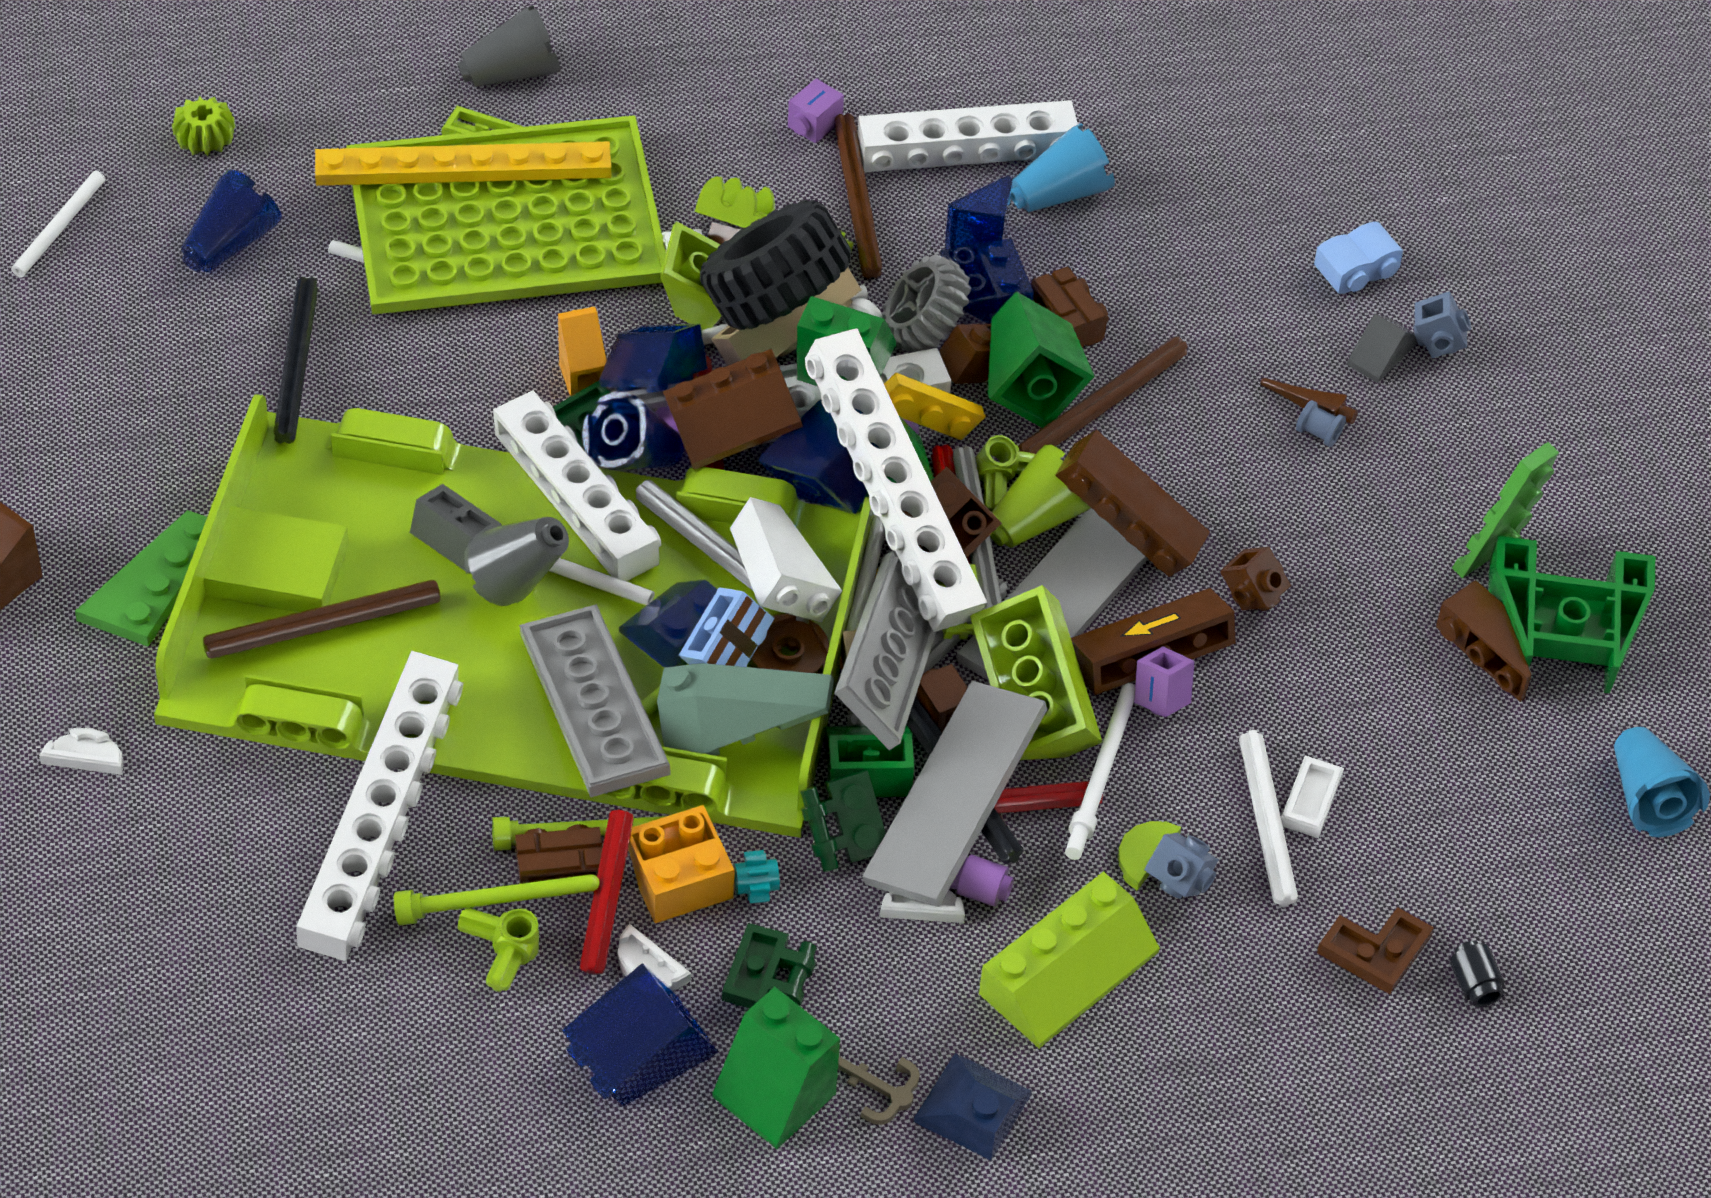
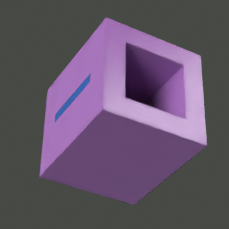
[788,78,844,144]
[1134,647,1195,717]

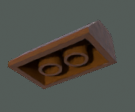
[663,348,803,470]

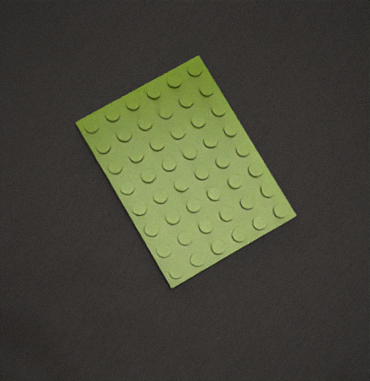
[346,115,666,315]

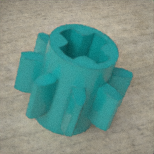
[733,850,780,904]

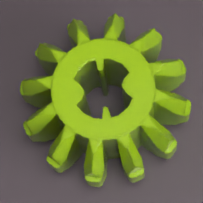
[172,95,235,156]

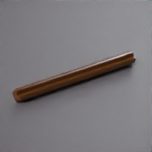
[835,113,882,279]
[1018,336,1188,454]
[203,580,440,659]

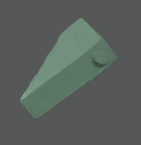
[657,663,834,756]

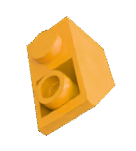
[558,306,608,397]

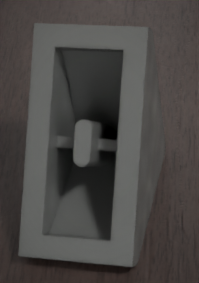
[1347,314,1418,383]

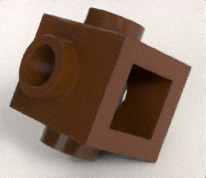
[1220,546,1292,611]

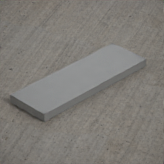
[957,508,1148,680]
[835,550,937,750]
[519,604,671,797]
[862,681,1047,907]

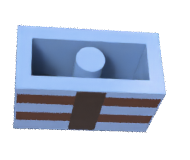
[679,587,775,667]

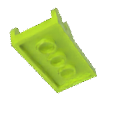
[694,176,854,252]

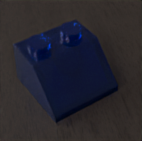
[619,580,718,668]

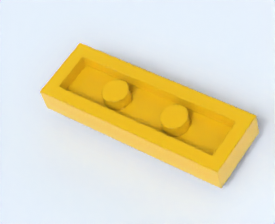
[884,372,985,440]

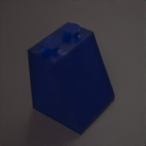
[758,399,881,515]
[562,963,719,1106]

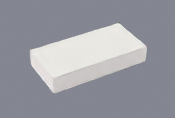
[1281,756,1344,838]

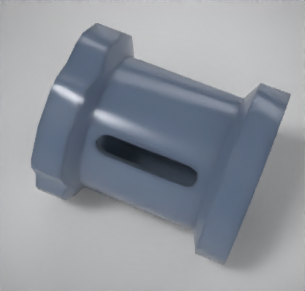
[1296,400,1346,447]

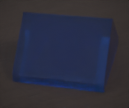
[944,175,1013,268]

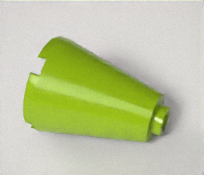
[990,445,1091,548]

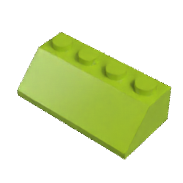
[970,585,1103,760]
[979,871,1160,1048]

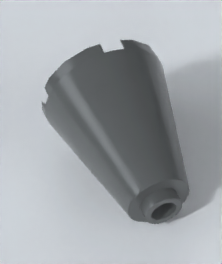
[457,5,561,87]
[464,517,569,606]

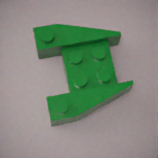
[1488,536,1656,694]

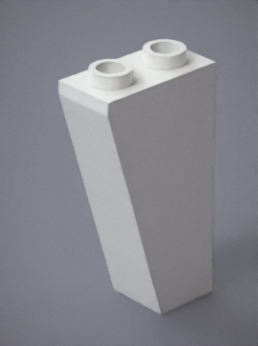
[730,497,842,622]

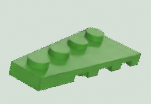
[1452,442,1559,579]
[75,510,207,646]

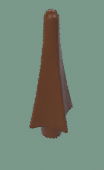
[1260,378,1358,424]

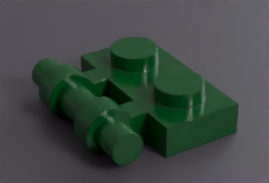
[800,769,886,872]
[722,923,817,1008]

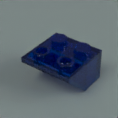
[940,238,1033,324]
[599,324,708,393]

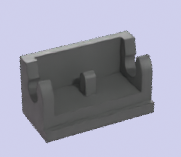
[410,484,502,573]

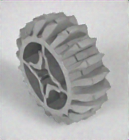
[882,254,971,353]

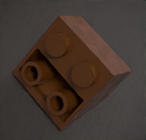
[902,466,1002,558]

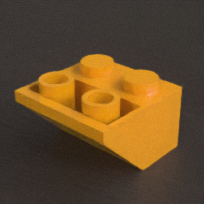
[628,805,735,924]

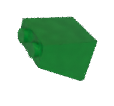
[988,291,1095,428]
[797,296,896,386]
[712,986,840,1149]

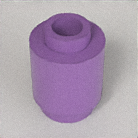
[951,854,1014,907]

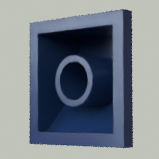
[914,1053,1032,1161]

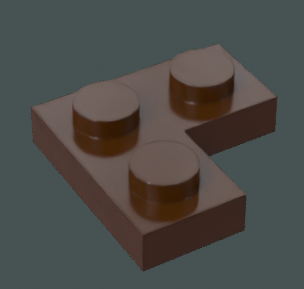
[1317,907,1434,995]

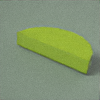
[1118,821,1181,891]

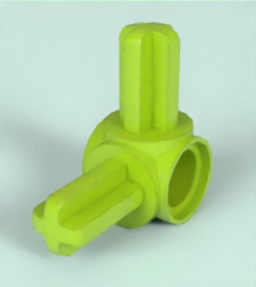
[975,435,1036,512]
[457,908,539,992]

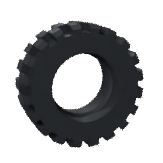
[700,200,851,330]

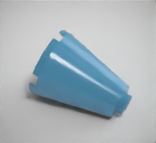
[1009,123,1115,212]
[1614,727,1710,838]

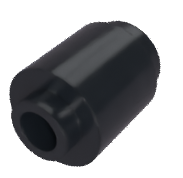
[1449,941,1505,1007]

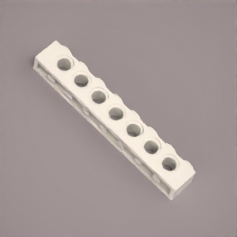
[805,328,987,632]
[296,651,463,961]

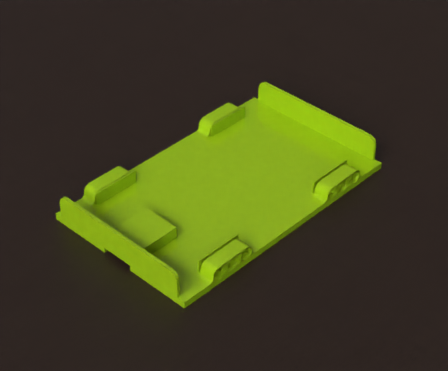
[154,394,873,838]

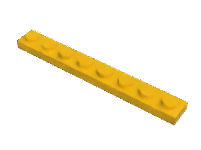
[315,141,611,186]

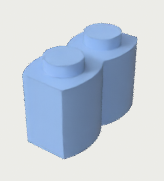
[1314,222,1403,294]

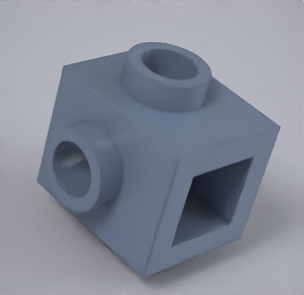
[1414,291,1471,358]
[1144,833,1219,899]

